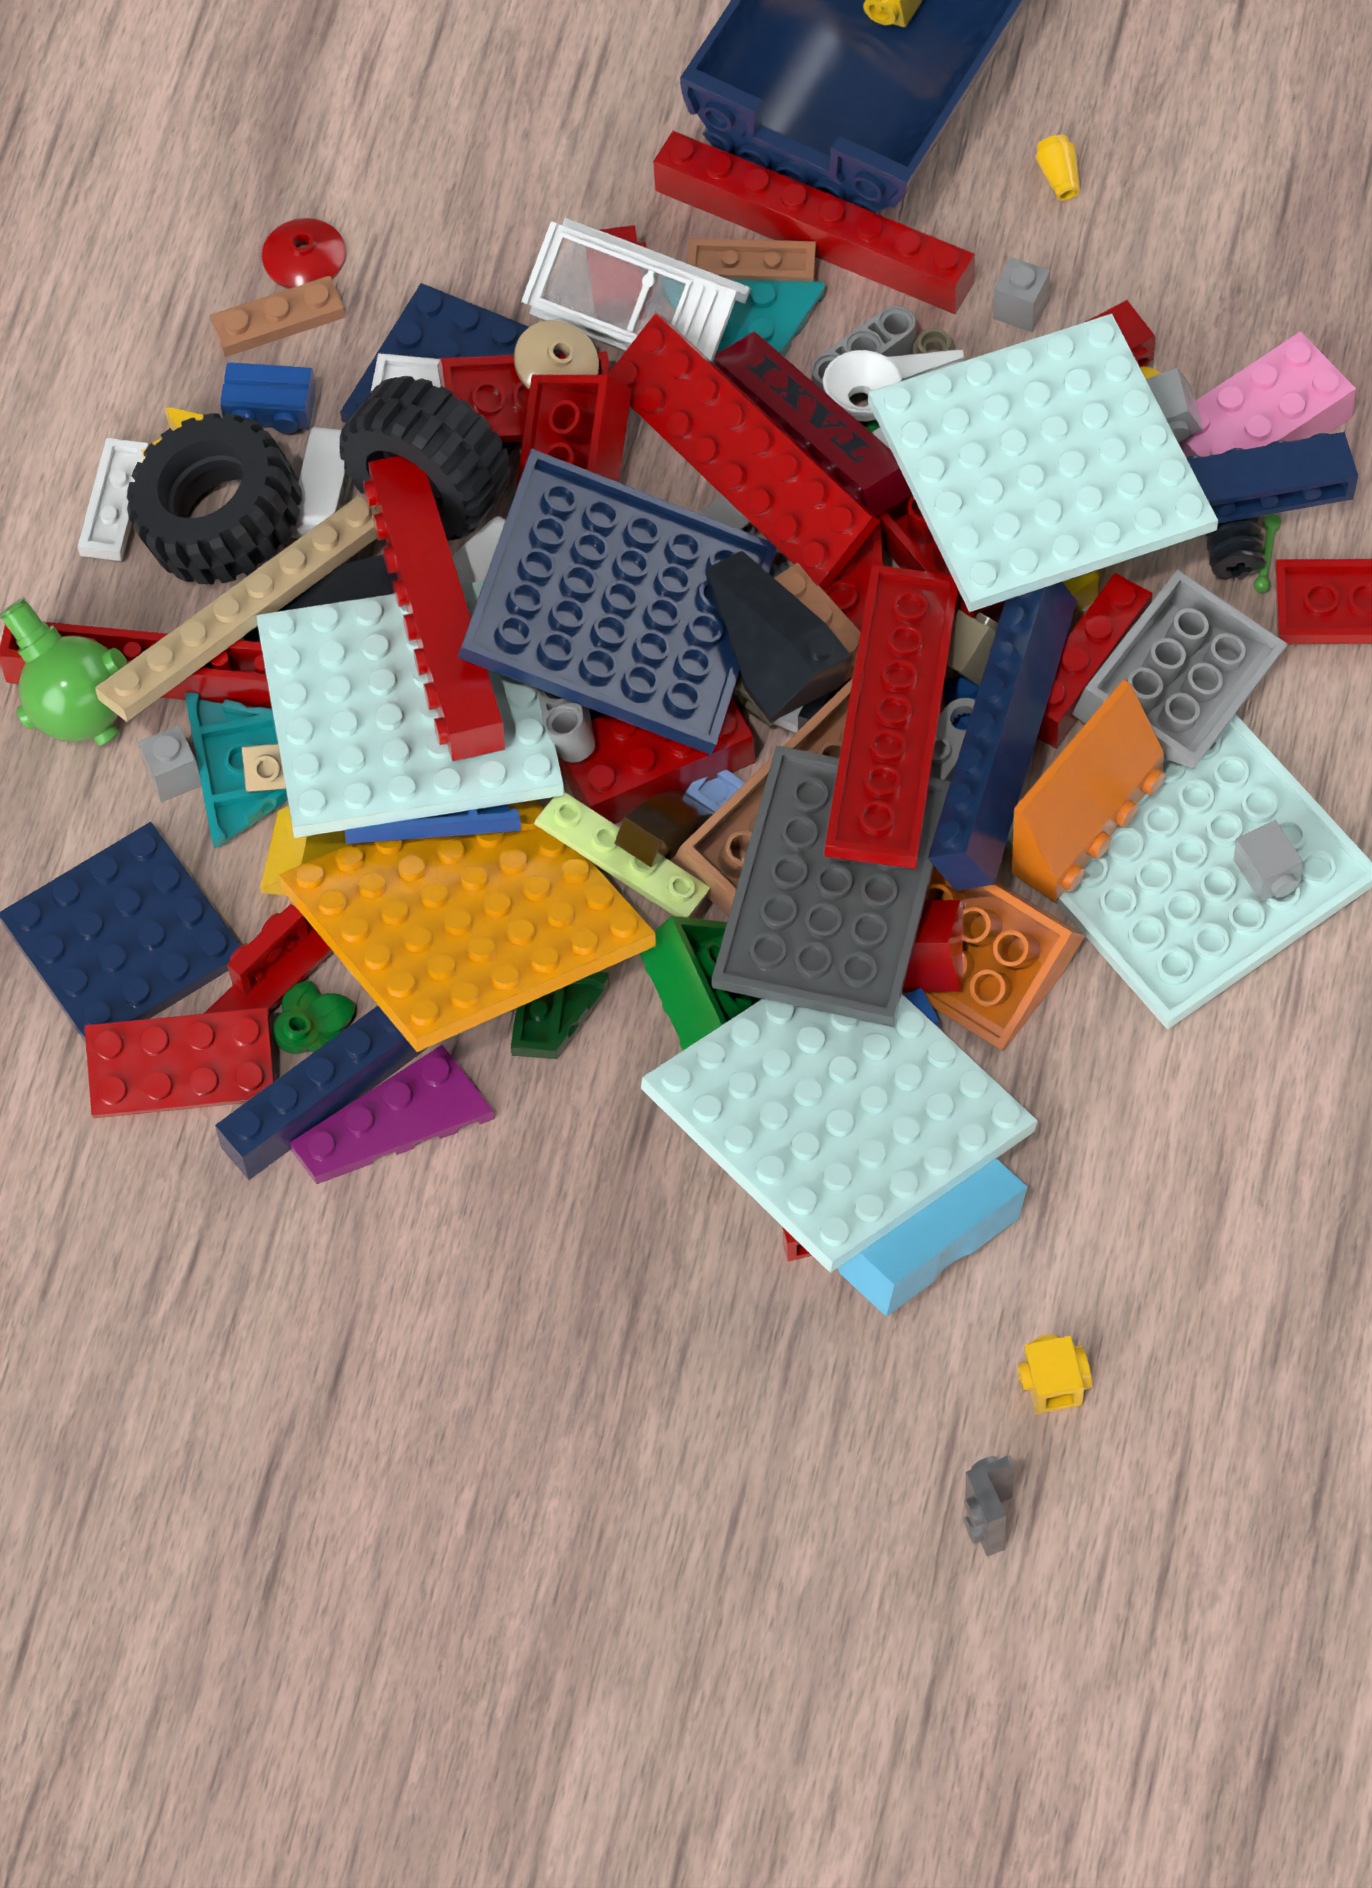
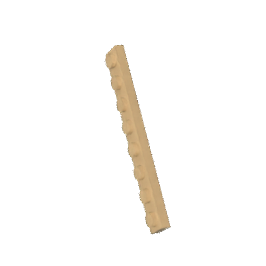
[95,495,378,722]

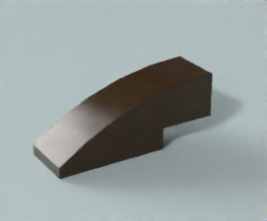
[614,790,715,867]

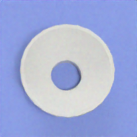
[823,350,902,421]

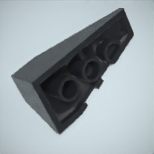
[705,550,851,723]

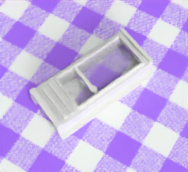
[521,218,751,362]

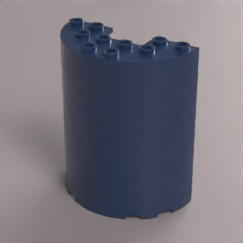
[680,0,1027,214]

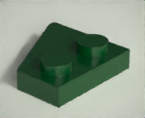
[510,972,609,1059]

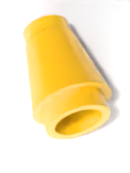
[1035,135,1081,201]

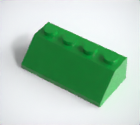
[640,916,762,1050]

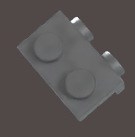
[963,1455,1014,1556]

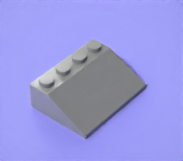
[1072,569,1287,768]

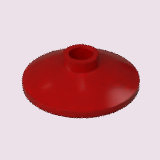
[262,218,346,289]

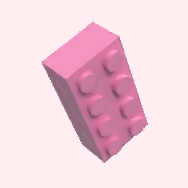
[1178,331,1356,457]

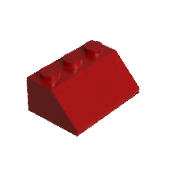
[516,374,632,489]

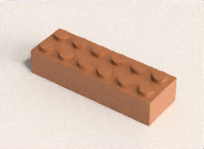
[672,678,853,917]

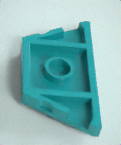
[661,277,825,357]
[185,692,288,848]

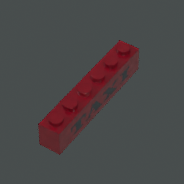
[713,331,912,517]

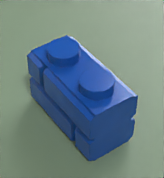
[220,362,316,433]

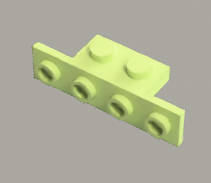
[534,792,710,918]

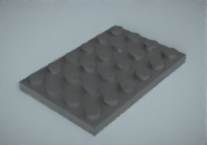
[712,745,950,1026]

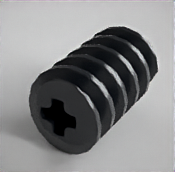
[1205,516,1266,578]

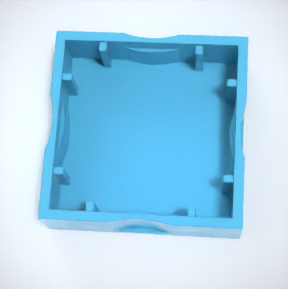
[837,1159,1027,1317]

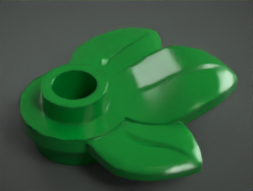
[273,981,356,1054]

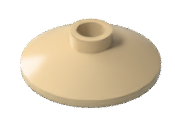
[514,320,599,390]

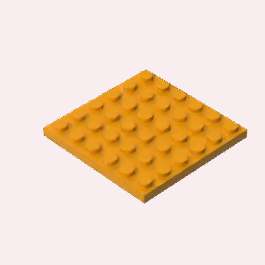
[279,800,656,1052]

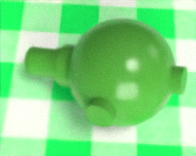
[0,597,128,746]

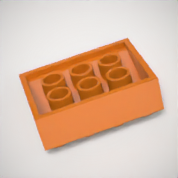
[1012,679,1165,902]
[909,866,1086,1051]

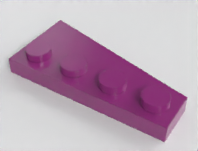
[289,1045,495,1184]

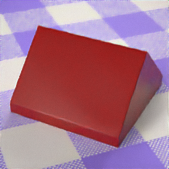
[902,900,963,992]

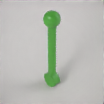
[1253,514,1281,593]

